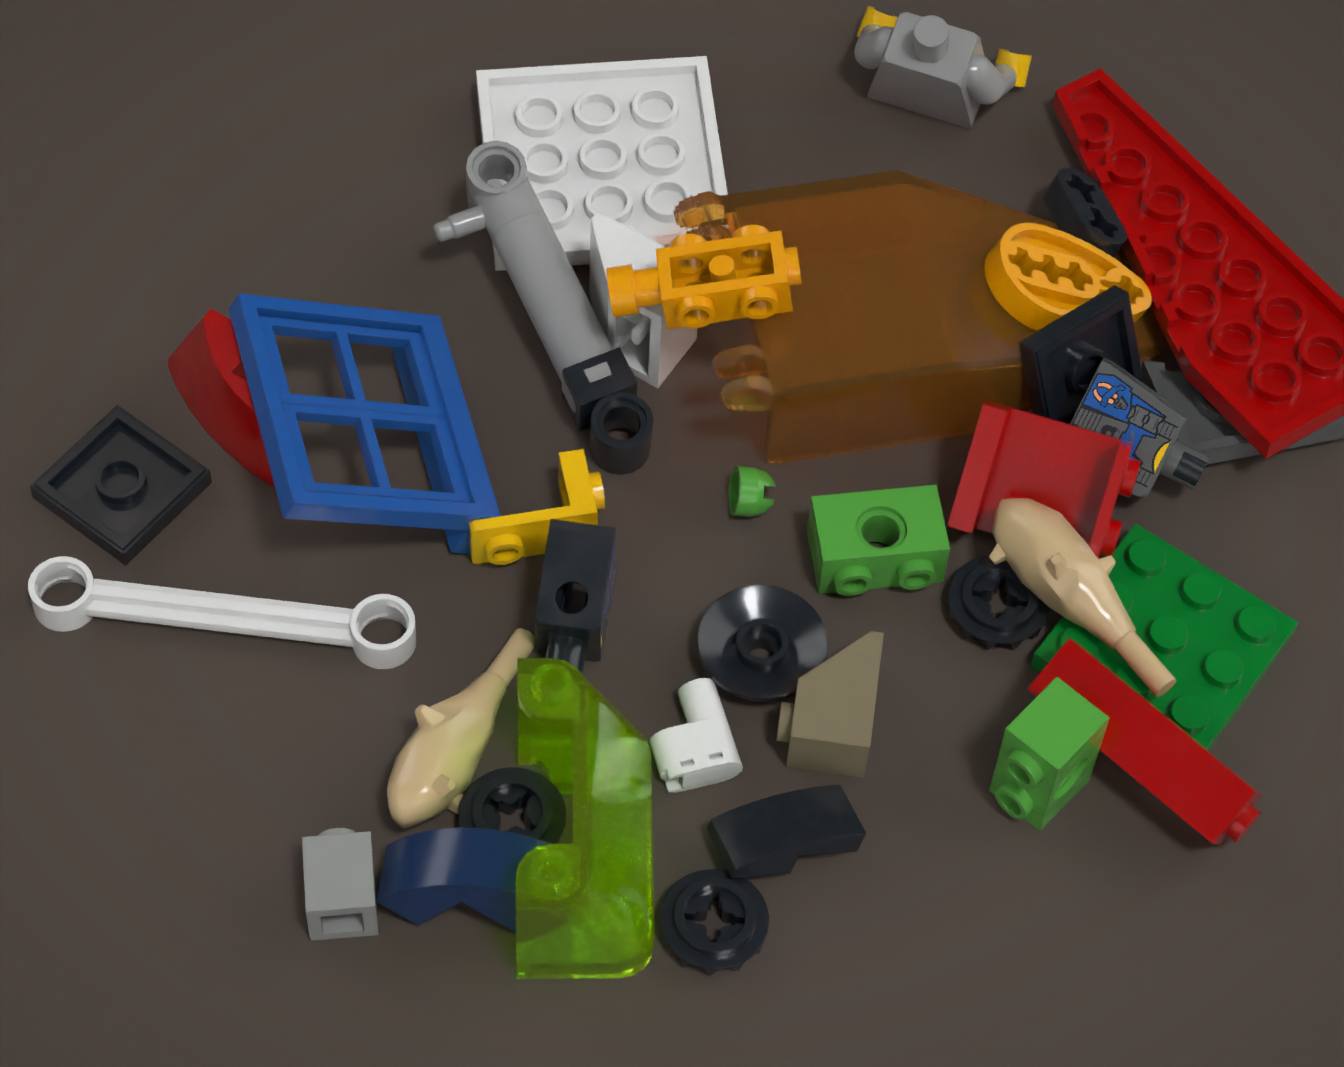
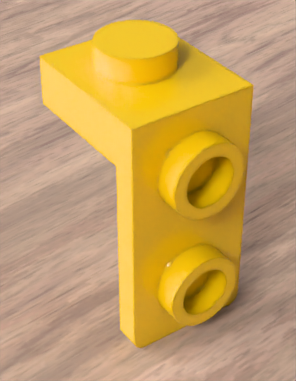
[469,449,605,565]

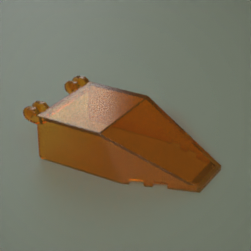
[673,170,1166,464]

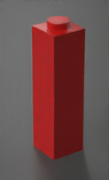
[1027,638,1262,846]

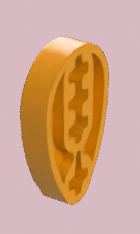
[984,223,1152,331]

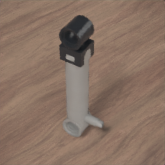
[433,141,654,475]

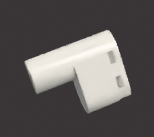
[649,678,743,793]

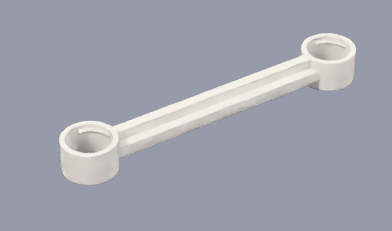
[28,556,416,669]

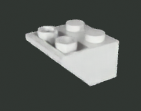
[589,211,698,388]

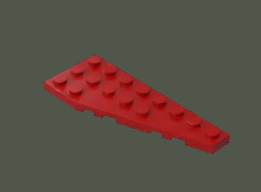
[1053,68,1344,459]

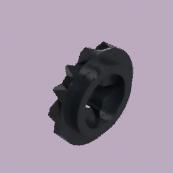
[948,555,1050,650]
[459,767,566,847]
[660,869,769,976]

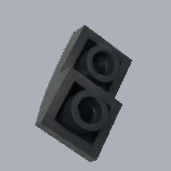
[707,785,866,878]

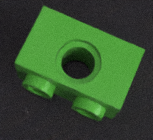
[807,484,950,596]
[989,677,1110,831]

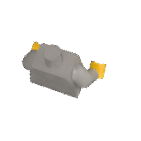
[854,6,1032,129]

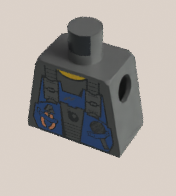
[1070,357,1210,498]

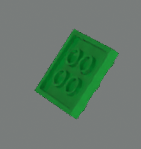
[1030,523,1299,751]

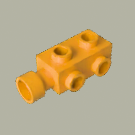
[606,225,802,329]

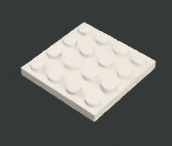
[476,56,734,271]

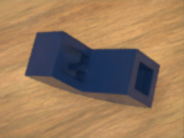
[376,827,577,937]

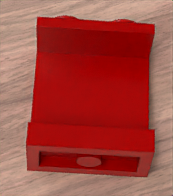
[947,400,1141,559]

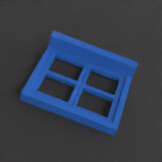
[229,293,501,554]

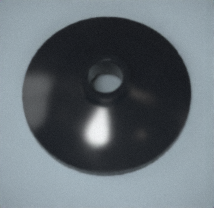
[697,585,828,702]

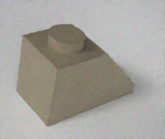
[776,631,884,778]

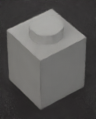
[302,828,379,941]

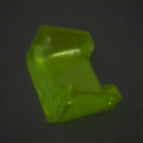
[516,658,654,979]

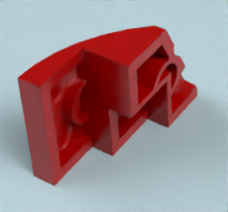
[167,309,275,488]

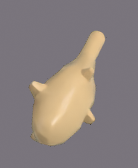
[989,498,1177,697]
[387,628,536,830]

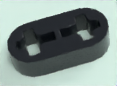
[1043,168,1127,257]

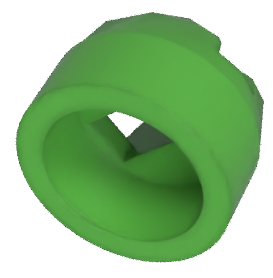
[728,465,776,517]

